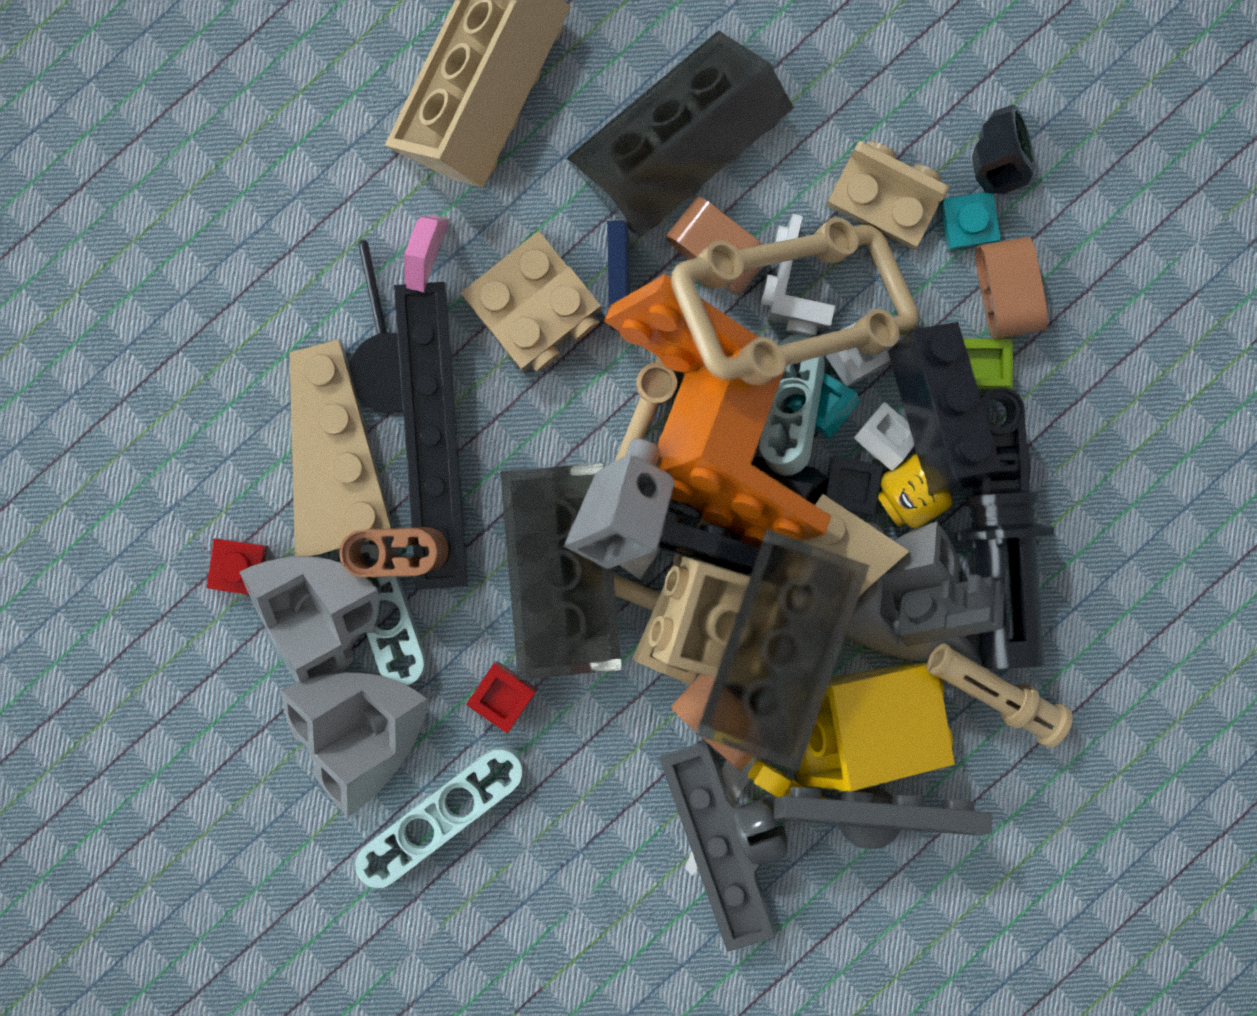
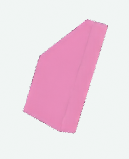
[405,215,449,292]

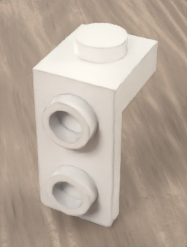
[761,214,835,337]

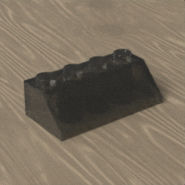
[567,30,794,238]
[500,463,622,680]
[695,530,870,771]

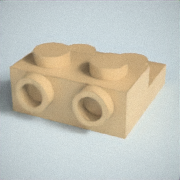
[460,230,602,373]
[649,556,791,689]

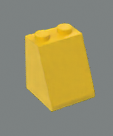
[781,663,955,791]

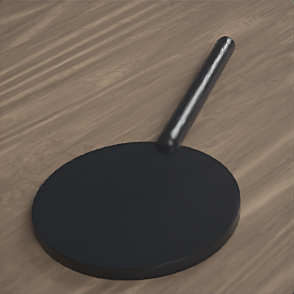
[350,240,403,413]

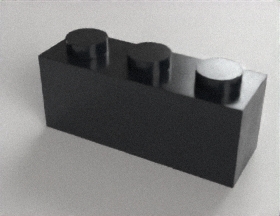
[888,322,1002,496]

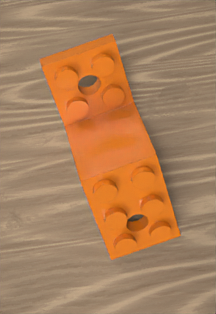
[604,274,831,550]

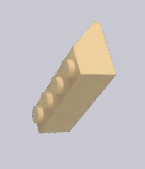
[384,0,571,188]

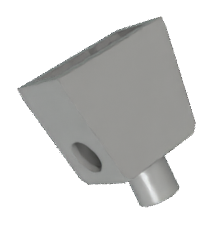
[564,439,674,569]

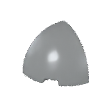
[838,522,978,662]
[239,556,379,683]
[281,672,427,817]

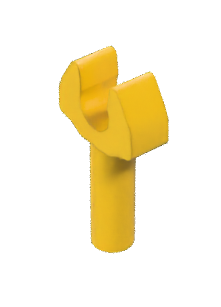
[747,758,828,799]

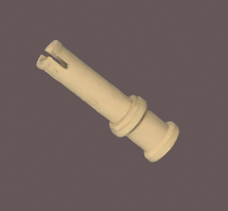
[927,643,1073,748]

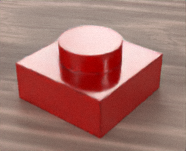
[206,539,268,595]
[466,661,538,734]

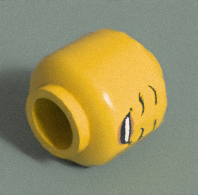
[878,454,953,529]

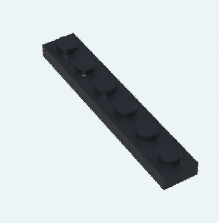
[394,281,468,590]

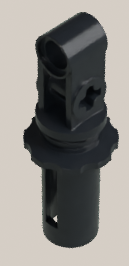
[954,388,1054,669]

